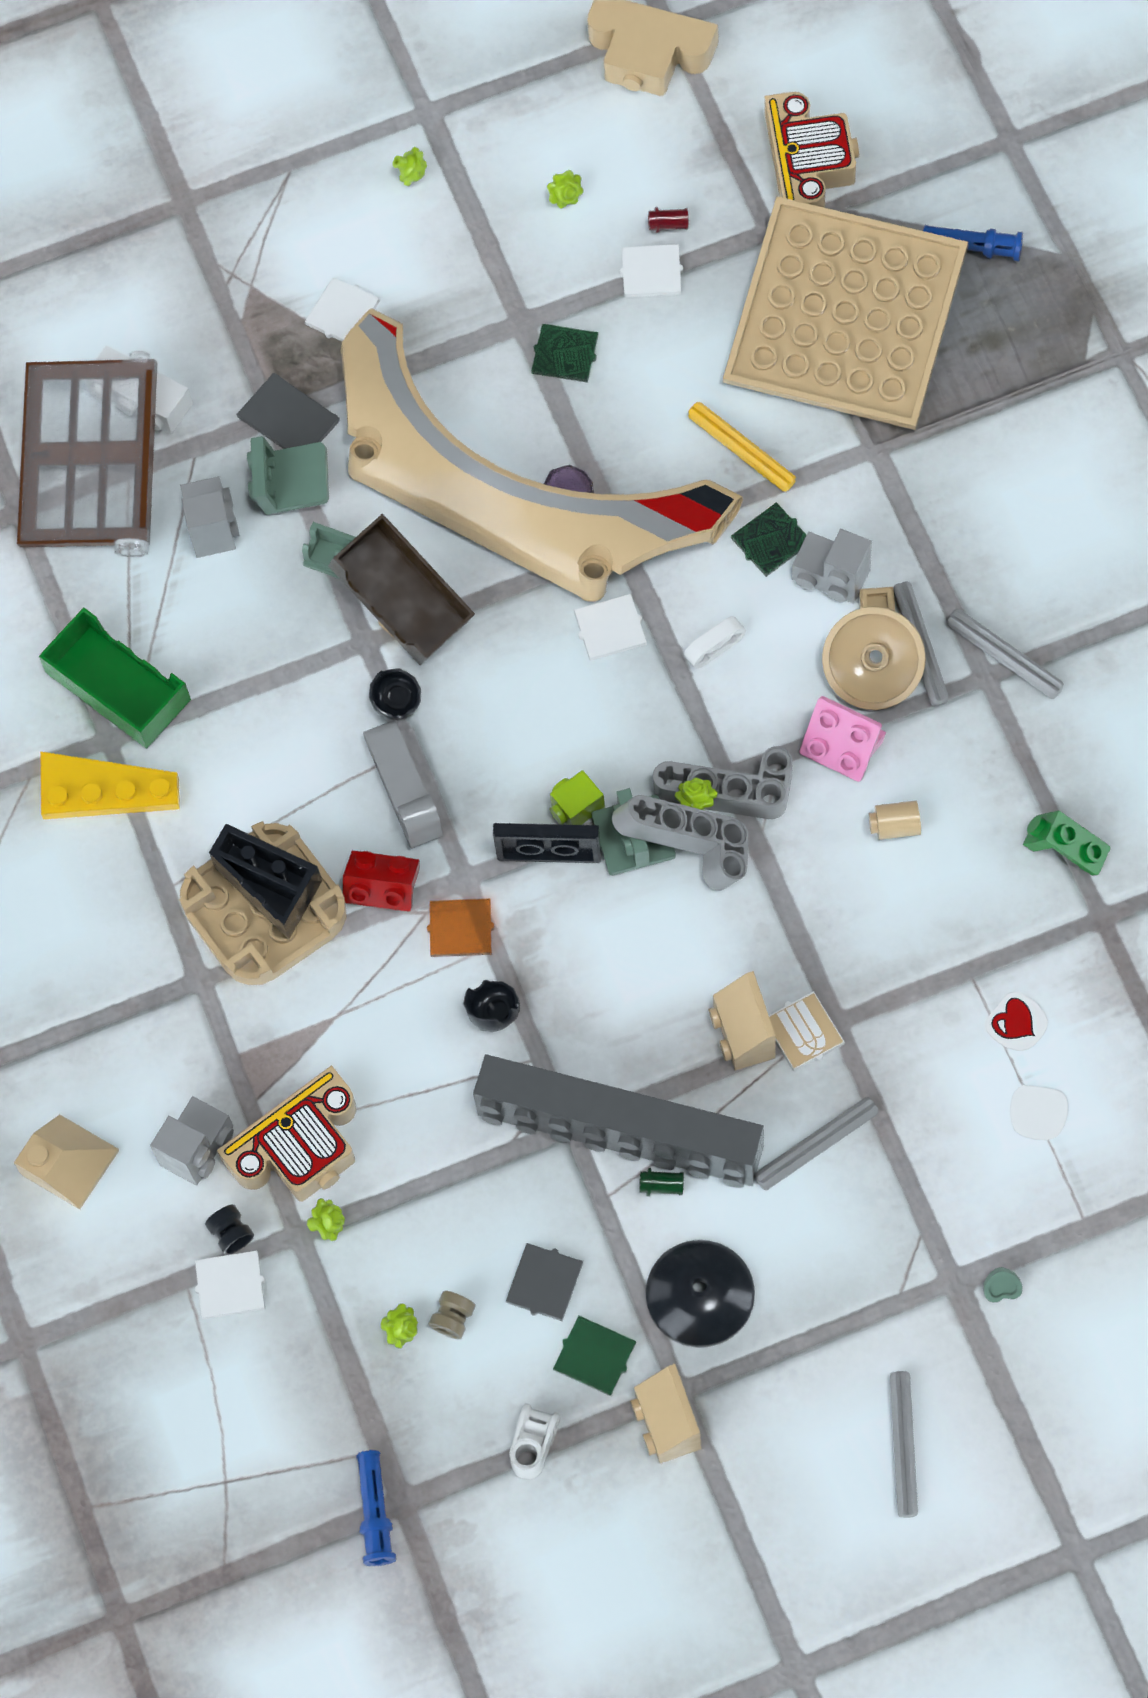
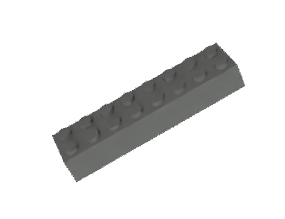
[473,1054,764,1188]

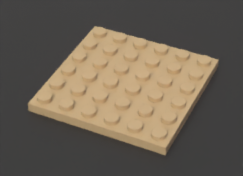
[723,196,968,430]

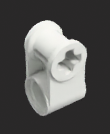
[509,1403,561,1480]

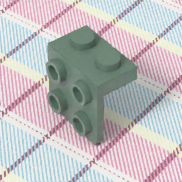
[247,436,329,515]

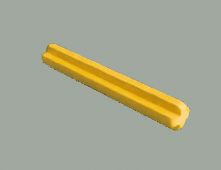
[688,402,796,492]

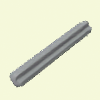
[894,581,948,706]
[947,609,1064,699]
[755,1097,878,1190]
[890,1371,918,1518]

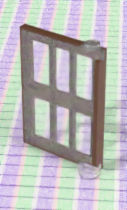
[17,351,157,557]

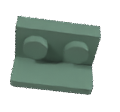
[592,788,676,876]

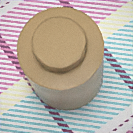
[869,800,921,840]

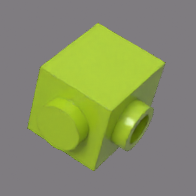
[549,770,605,825]

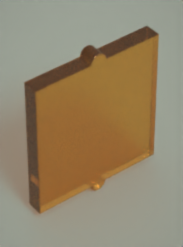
[427,898,495,957]

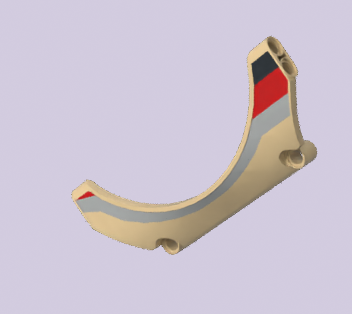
[341,308,743,601]

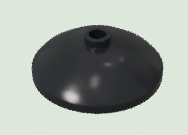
[646,1240,755,1348]

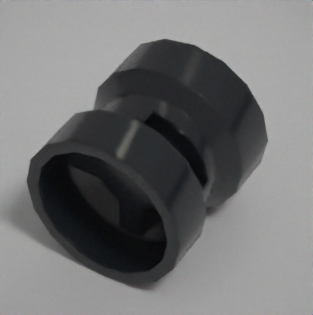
[205,1204,254,1255]

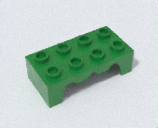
[39,607,191,749]

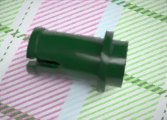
[639,1168,684,1197]

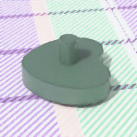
[983,1267,1023,1303]

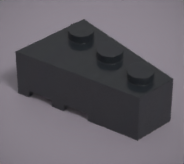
[209,824,322,940]

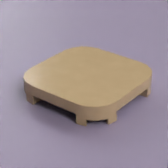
[179,821,347,985]

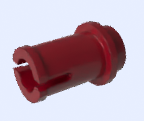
[648,207,689,233]

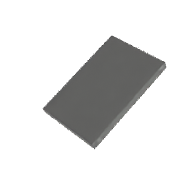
[237,373,340,449]

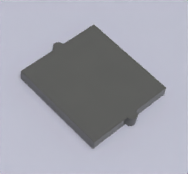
[506,1243,583,1321]

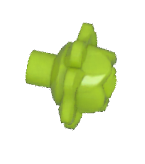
[393,147,427,186]
[547,170,584,208]
[675,777,718,810]
[307,1198,345,1241]
[381,1303,418,1348]

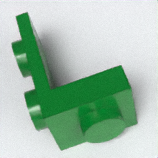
[1023,810,1111,876]

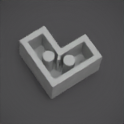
[180,476,240,558]
[792,528,872,604]
[150,1096,234,1186]

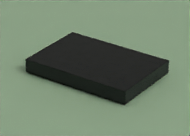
[493,823,602,863]

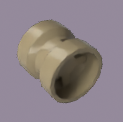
[428,1290,476,1340]

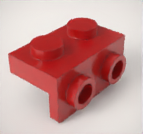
[343,850,420,912]

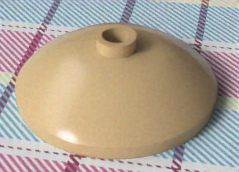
[822,607,926,710]

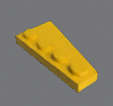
[40,751,180,820]

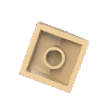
[709,971,776,1071]
[630,1364,701,1464]

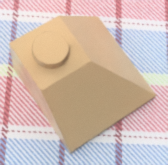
[14,1114,119,1209]

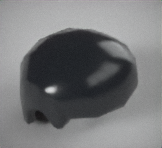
[369,668,421,720]
[463,980,520,1032]

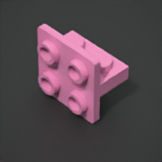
[799,696,886,782]

